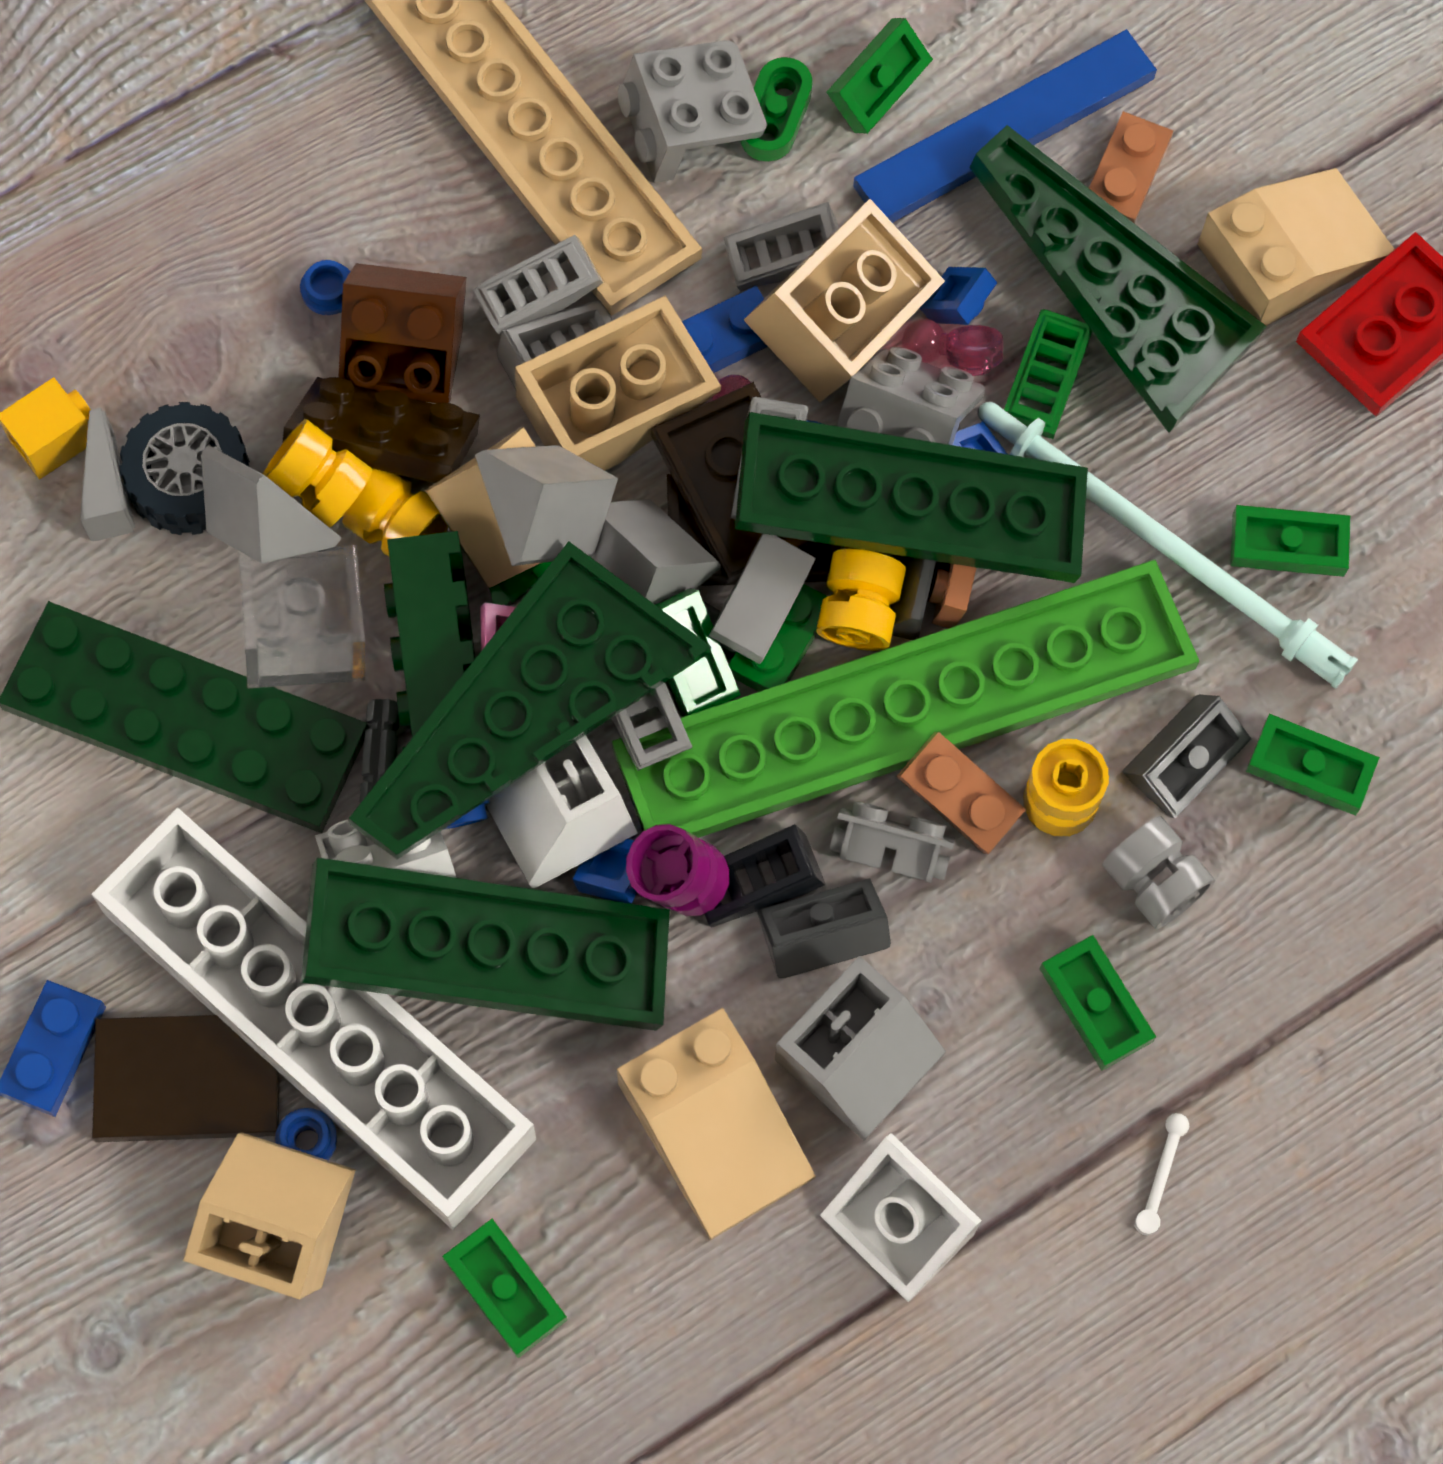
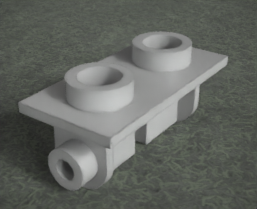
[830,802,955,883]

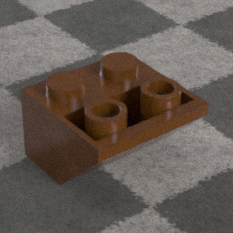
[338,263,467,403]

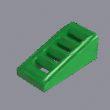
[1004,309,1092,439]

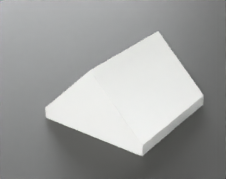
[820,1133,982,1302]

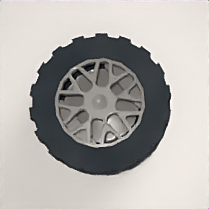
[119,402,250,535]

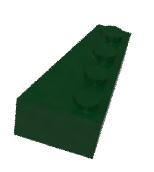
[384,531,476,749]

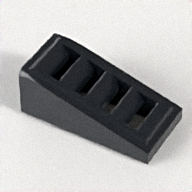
[704,824,826,928]

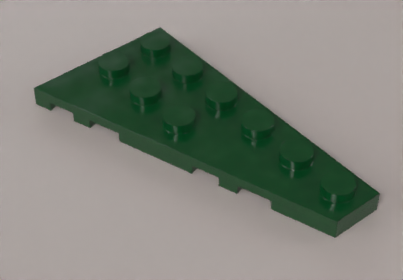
[969,125,1267,433]
[348,541,712,859]

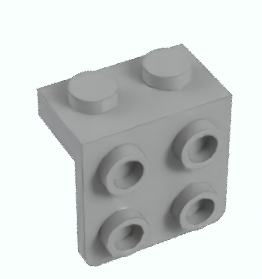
[618,40,767,183]
[837,347,985,445]

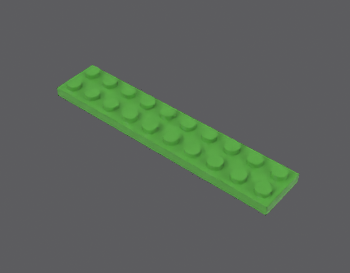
[612,560,1199,838]

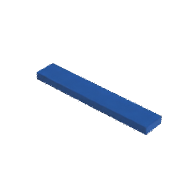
[853,29,1157,223]

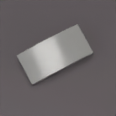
[709,534,816,664]

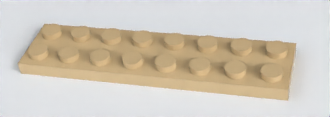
[364,0,702,316]

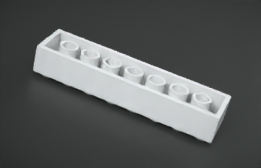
[92,807,536,1230]

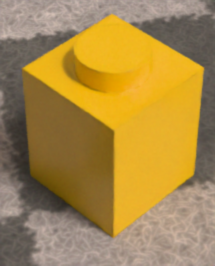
[0,377,91,480]

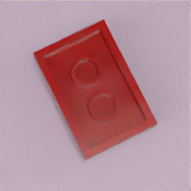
[1296,232,1443,417]

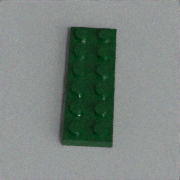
[735,412,1088,583]
[0,601,369,833]
[301,857,670,1031]

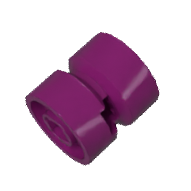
[626,824,729,916]

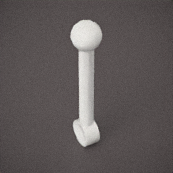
[1134,1113,1189,1236]

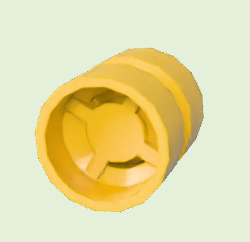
[262,419,372,528]
[342,469,448,557]
[816,548,906,651]
[1023,739,1109,836]

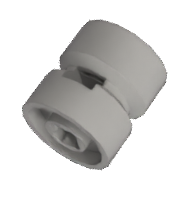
[1102,816,1216,929]

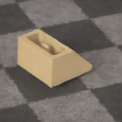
[183,1132,356,1300]

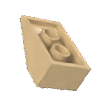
[1197,168,1395,326]
[744,199,945,402]
[515,295,721,471]
[617,1008,816,1240]

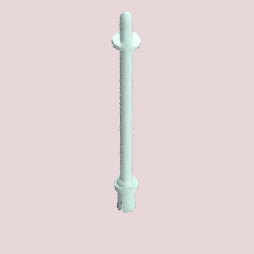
[978,402,1358,689]

